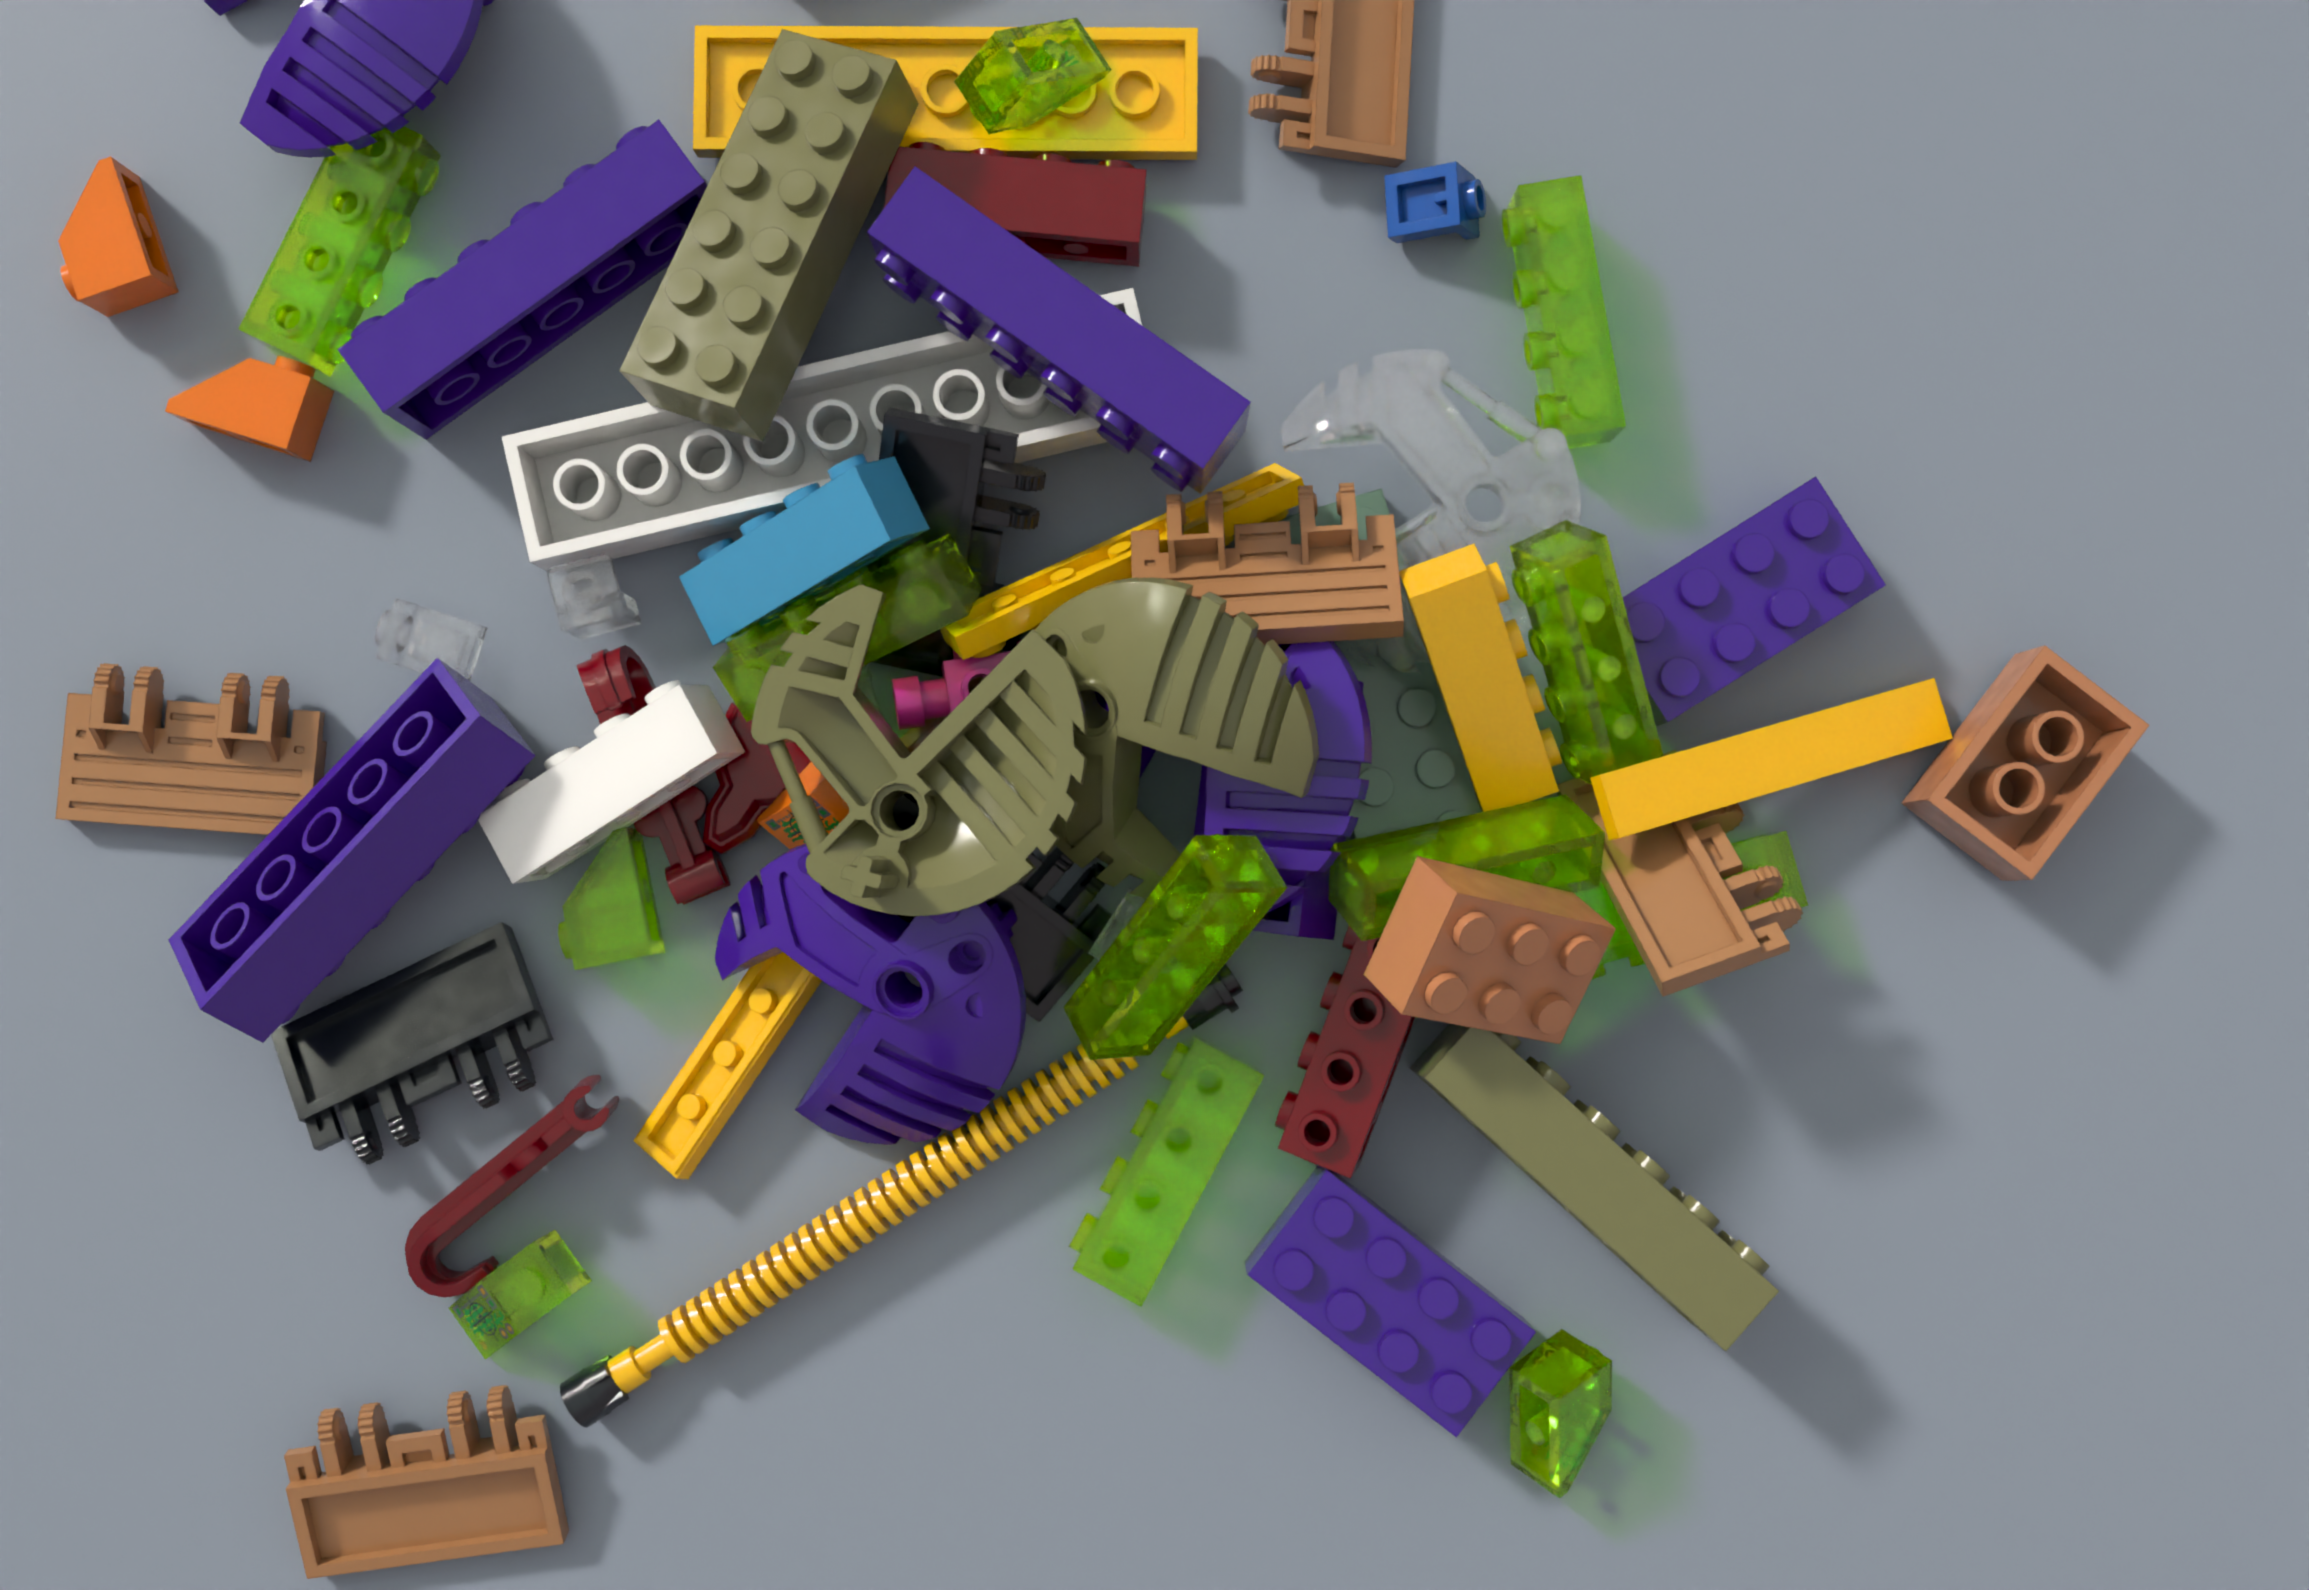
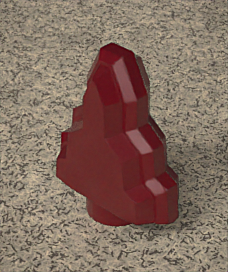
[703,702,811,854]

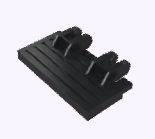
[862,407,1046,677]
[893,793,1120,1022]
[271,922,554,1165]

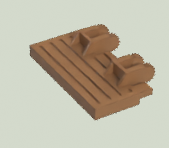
[1248,0,1414,168]
[1131,482,1404,645]
[55,663,327,835]
[1557,750,1803,997]
[284,1385,569,1579]

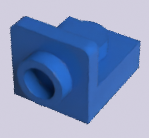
[1384,161,1486,243]

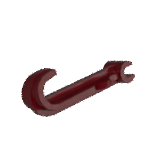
[576,645,731,905]
[405,1075,619,1298]

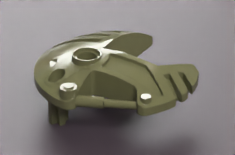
[1035,577,1319,903]
[751,584,1088,916]

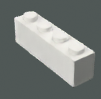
[478,680,745,884]

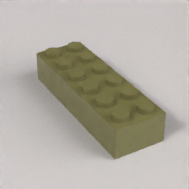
[619,29,919,442]
[1409,1024,1779,1351]

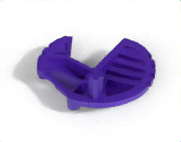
[204,0,495,158]
[1095,641,1372,918]
[715,844,1026,1145]

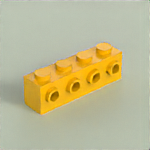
[1399,544,1562,817]

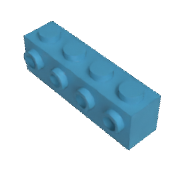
[679,454,930,646]

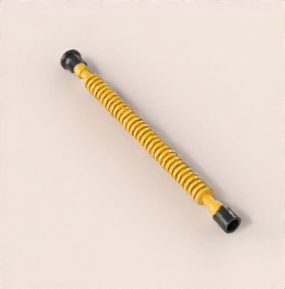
[560,955,1243,1428]

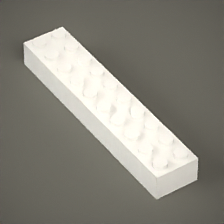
[502,288,1142,574]

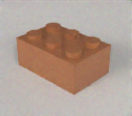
[1901,645,2149,881]
[1364,856,1616,1044]

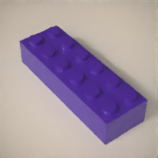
[337,119,707,440]
[867,166,1251,494]
[168,657,536,1043]

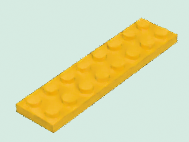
[693,25,1198,160]

